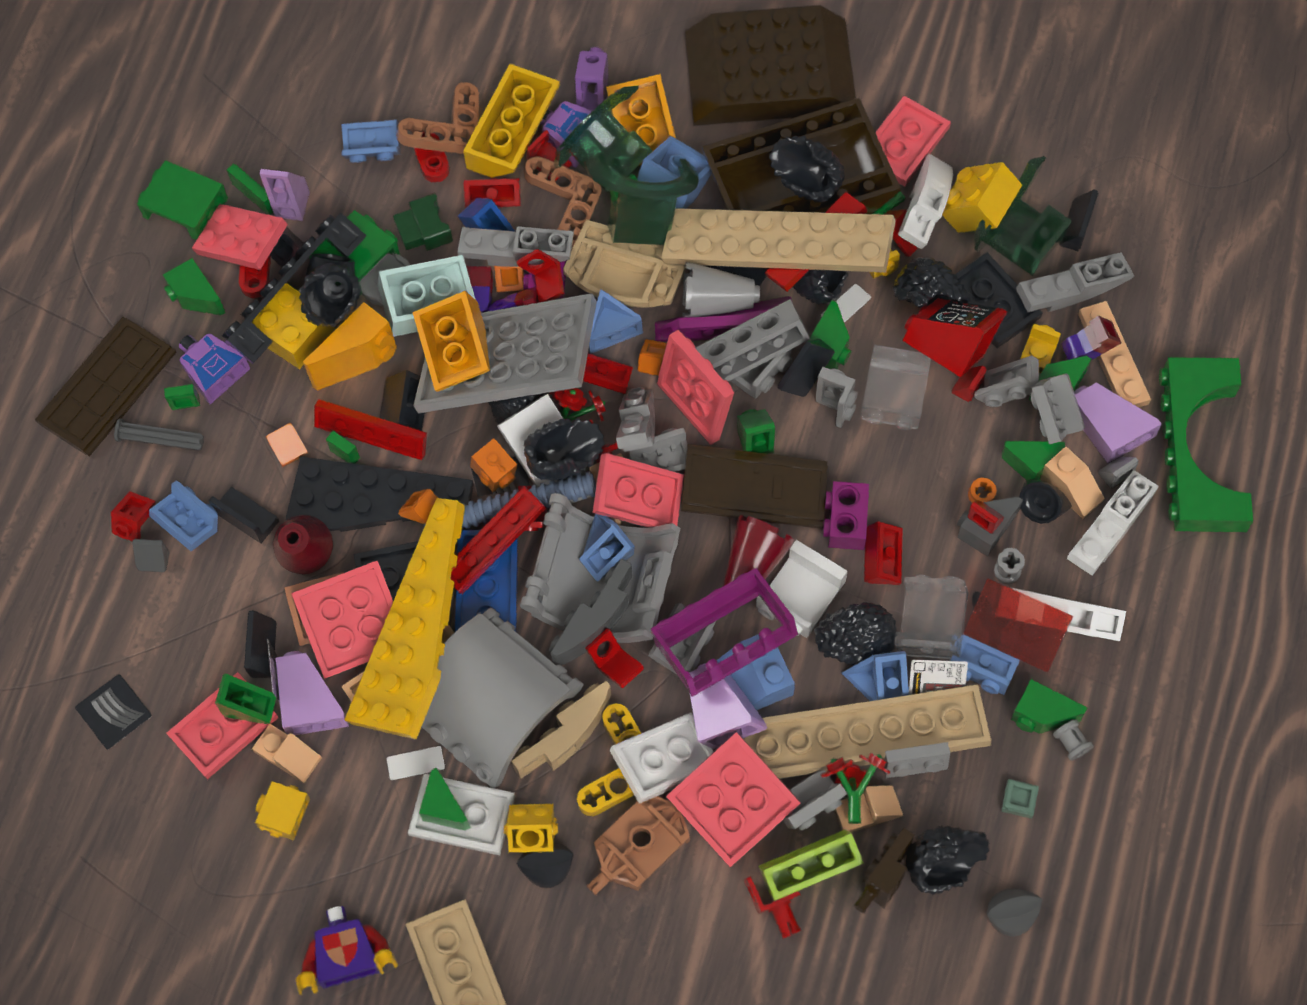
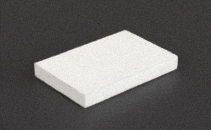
[497,394,593,486]
[610,713,714,804]
[408,774,515,855]

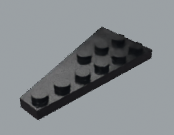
[285,457,474,532]

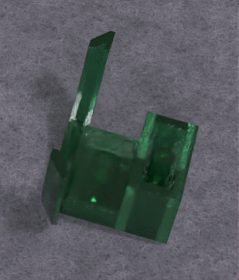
[553,85,653,192]
[584,154,699,245]
[974,156,1072,276]

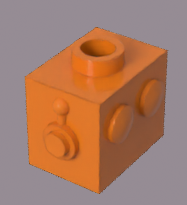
[470,438,517,492]

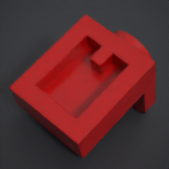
[111,491,156,542]

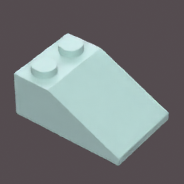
[378,255,476,337]

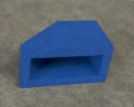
[458,198,516,232]

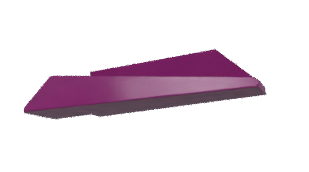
[655,296,793,342]

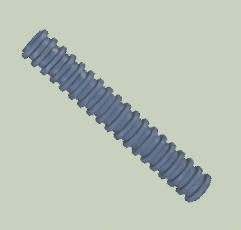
[424,471,596,529]

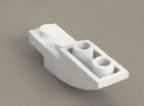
[898,153,953,249]
[1067,470,1159,576]
[996,586,1126,641]

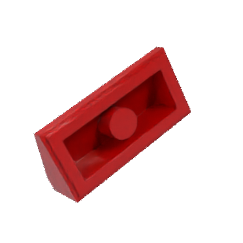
[464,178,521,208]
[864,521,903,585]

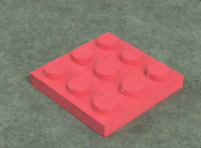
[657,330,734,445]
[291,560,393,679]
[666,731,801,867]

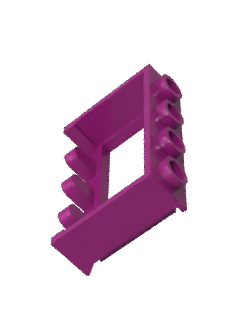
[651,568,798,697]

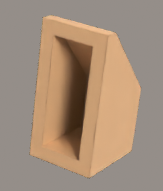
[1040,447,1105,519]

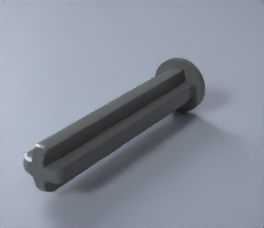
[114,418,204,450]

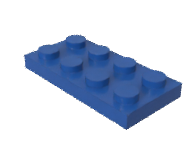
[455,530,518,632]

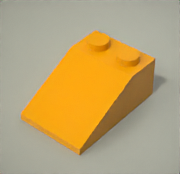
[606,74,676,169]
[413,291,490,392]
[303,302,397,391]

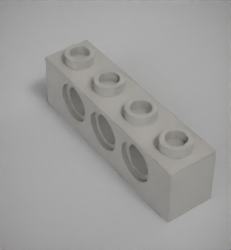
[696,299,810,381]

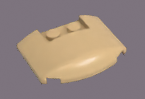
[563,220,686,308]

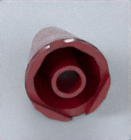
[723,514,794,587]
[273,515,333,575]

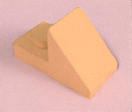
[252,724,322,783]
[834,786,903,833]

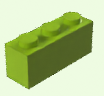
[758,829,864,900]

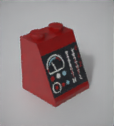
[902,298,1007,378]

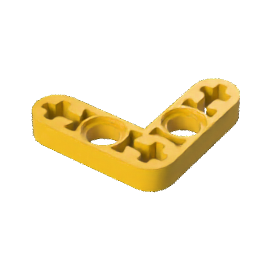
[577,703,641,816]

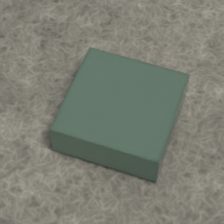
[1001,779,1039,819]

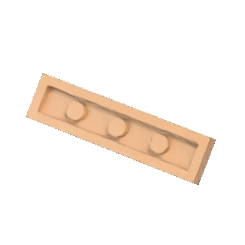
[1078,301,1151,408]

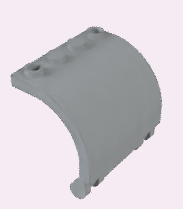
[520,493,681,643]
[422,608,583,789]

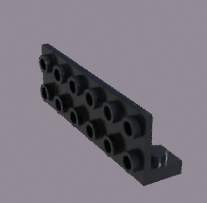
[221,213,366,364]

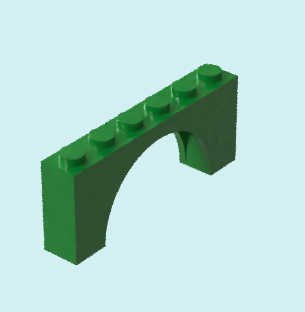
[1159,357,1254,532]

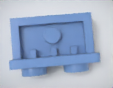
[342,120,400,163]
[149,480,218,551]
[950,635,1020,695]

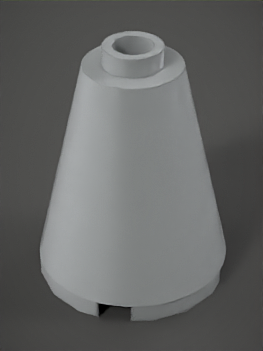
[683,262,760,318]

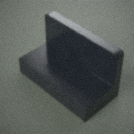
[380,370,425,431]
[208,487,279,544]

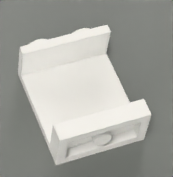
[756,540,847,638]

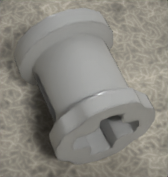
[994,548,1025,584]
[1053,720,1094,761]

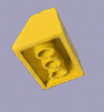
[463,64,560,178]

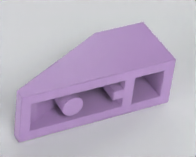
[260,169,309,221]

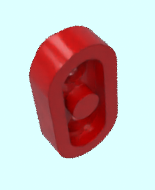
[413,132,450,183]
[239,255,271,298]

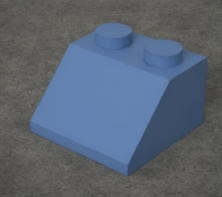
[637,136,712,209]
[716,634,795,710]

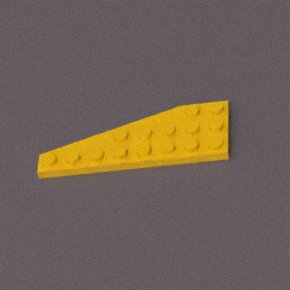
[344,498,465,739]

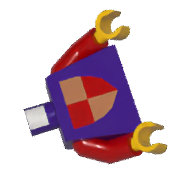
[296,906,398,995]

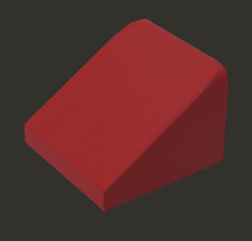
[951,365,986,402]
[968,501,1004,534]

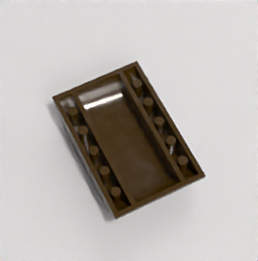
[685,5,856,126]
[702,98,901,214]

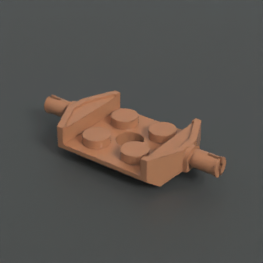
[586,796,690,895]

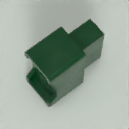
[393,193,453,251]

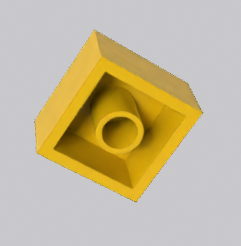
[942,162,1022,233]
[251,283,335,370]

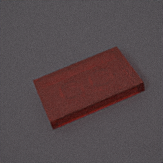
[963,578,1074,673]

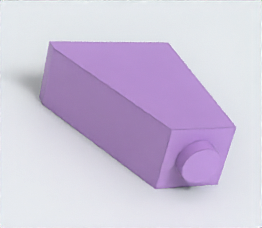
[1074,382,1161,464]
[276,651,349,735]
[689,663,767,749]

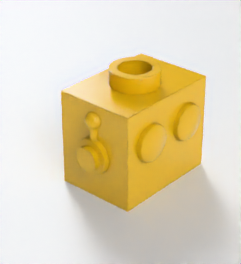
[255,781,310,841]
[504,804,558,852]

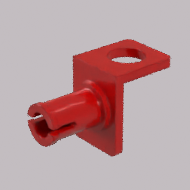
[744,876,802,939]

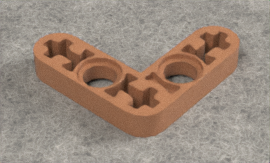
[396,82,479,154]
[524,157,602,251]

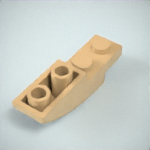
[512,680,611,779]

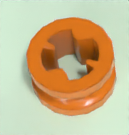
[968,478,997,503]

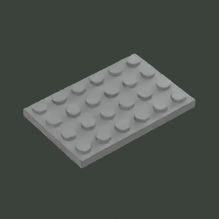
[414,293,597,413]

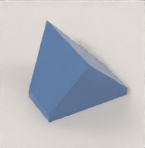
[588,289,643,354]
[579,514,635,582]
[841,651,909,701]

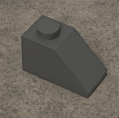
[957,497,1023,557]

